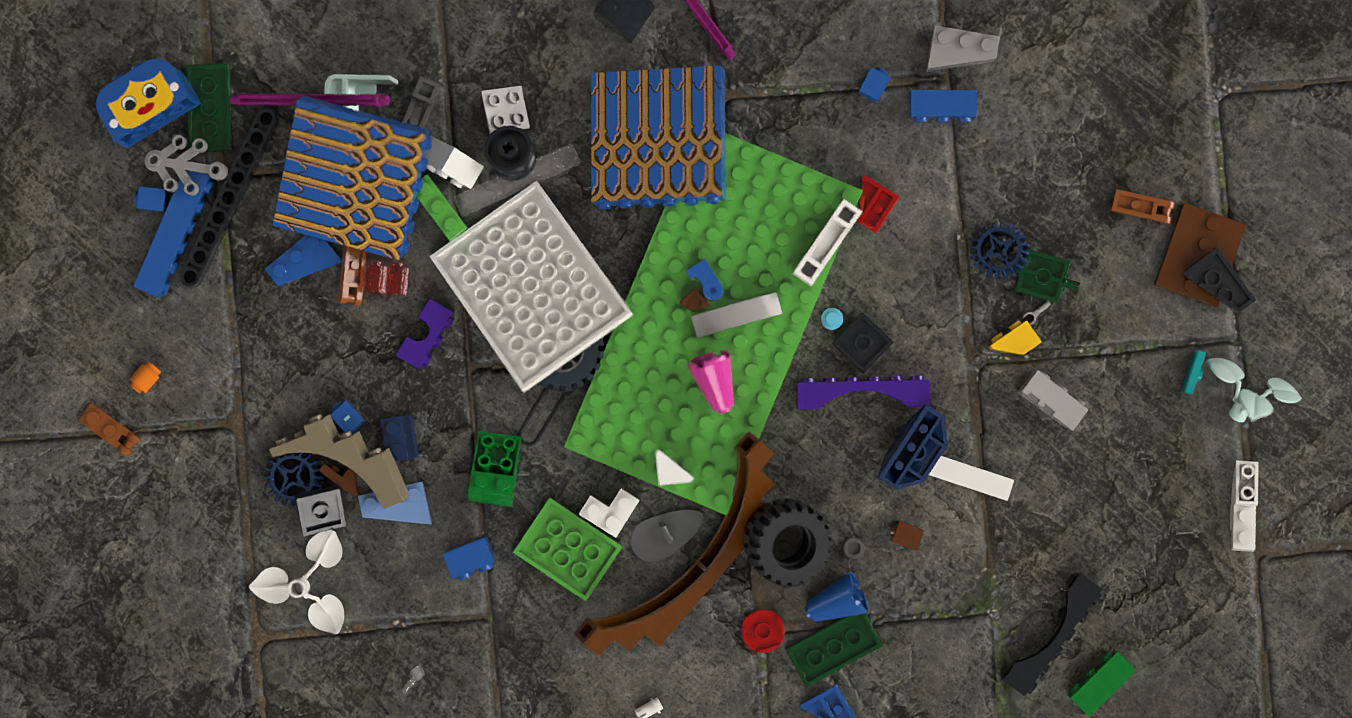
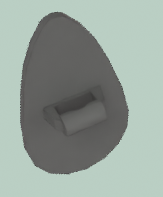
[631,510,704,563]

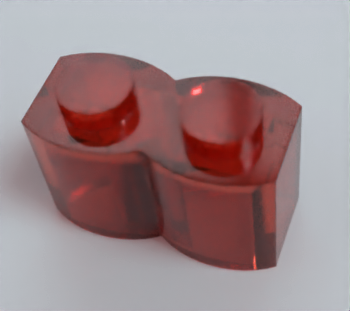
[363,261,410,296]

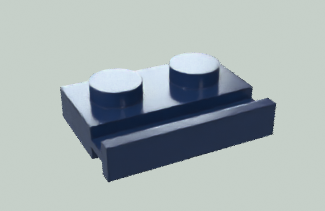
[380,414,419,461]

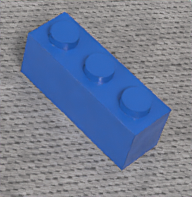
[909,90,977,123]

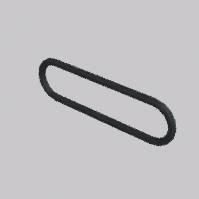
[518,388,567,446]

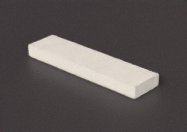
[929,456,1014,501]

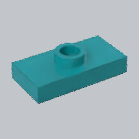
[1181,350,1206,395]

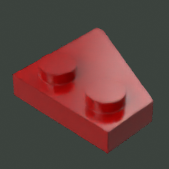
[857,175,900,234]

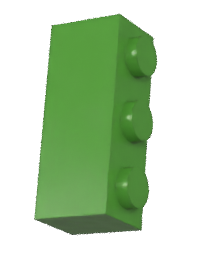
[417,174,468,241]

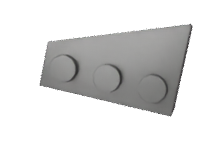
[925,25,1000,72]
[1017,370,1088,431]

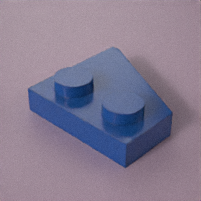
[800,684,857,718]

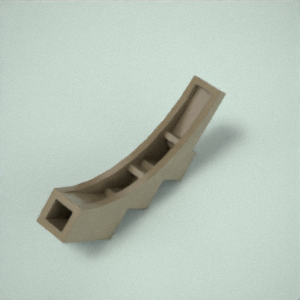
[269,414,410,509]

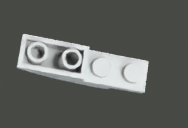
[1230,461,1258,552]

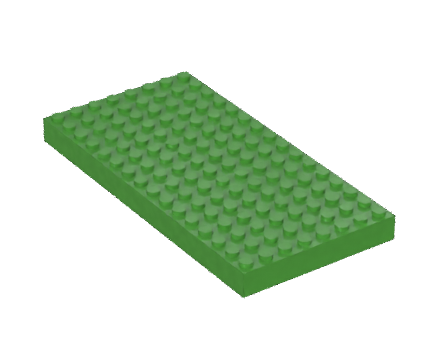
[564,133,863,515]

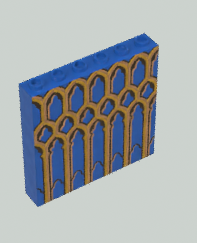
[591,66,726,209]
[273,96,432,260]

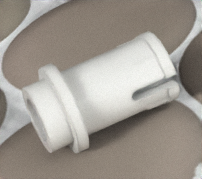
[634,697,663,718]

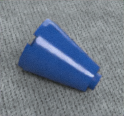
[804,572,868,622]

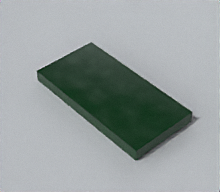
[186,63,233,152]
[785,613,883,688]

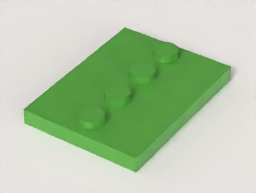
[513,498,623,601]

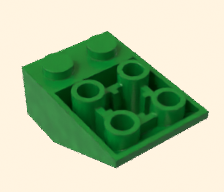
[468,431,522,507]

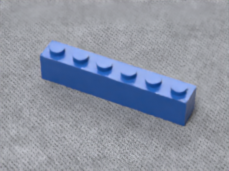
[133,170,214,298]

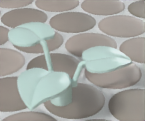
[1206,358,1302,422]

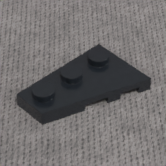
[1181,247,1256,313]

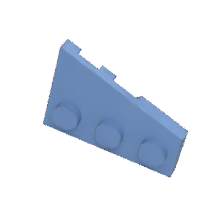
[358,482,432,525]

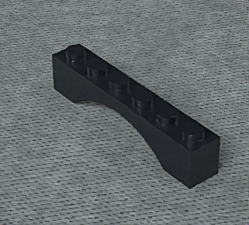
[1001,572,1102,696]

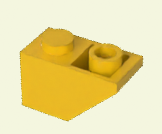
[988,320,1041,355]

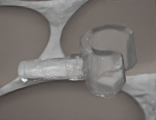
[402,665,425,694]

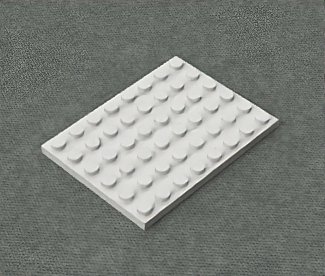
[429,181,633,392]

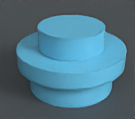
[821,308,843,330]

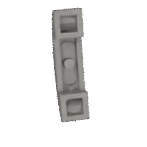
[691,293,782,338]

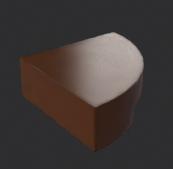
[678,288,710,310]

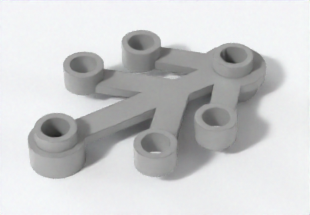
[145,135,228,196]

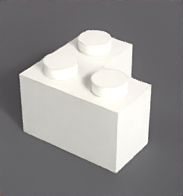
[425,136,484,189]
[579,488,639,538]

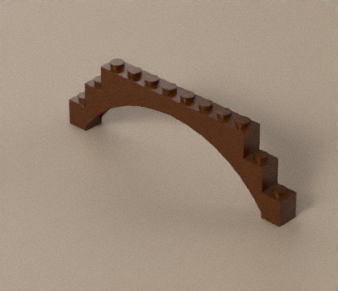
[573,431,775,656]

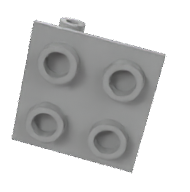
[481,86,530,134]

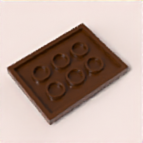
[1154,203,1246,307]

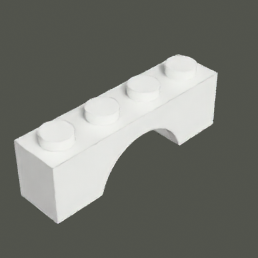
[793,199,862,287]

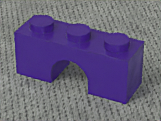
[396,299,455,369]

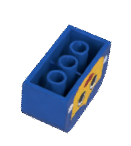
[96,59,201,149]

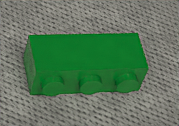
[1068,650,1136,717]

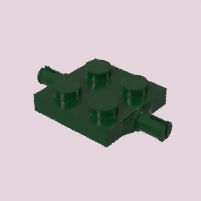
[1015,249,1081,304]

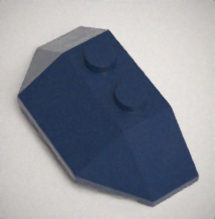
[877,404,948,490]

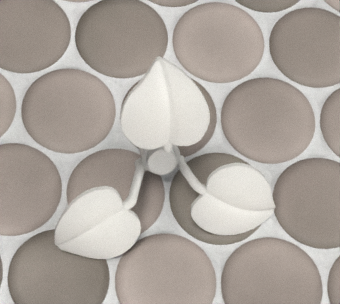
[249,530,344,634]

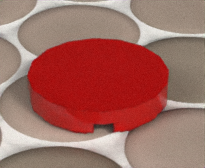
[741,609,785,653]

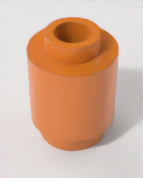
[129,361,161,394]

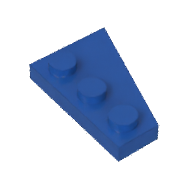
[265,235,342,287]

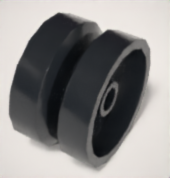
[485,126,536,181]

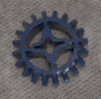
[970,222,1030,281]
[263,452,324,507]

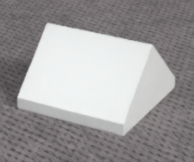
[656,450,693,485]

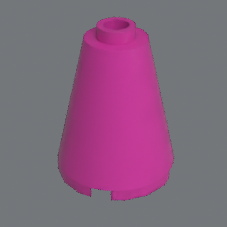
[687,350,734,414]

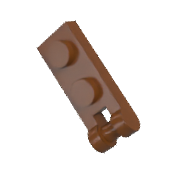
[1110,189,1175,224]
[337,245,367,306]
[78,403,141,457]

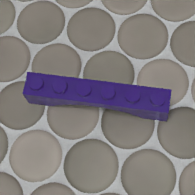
[797,376,930,409]

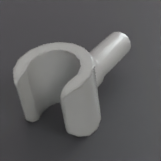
[1023,301,1051,325]

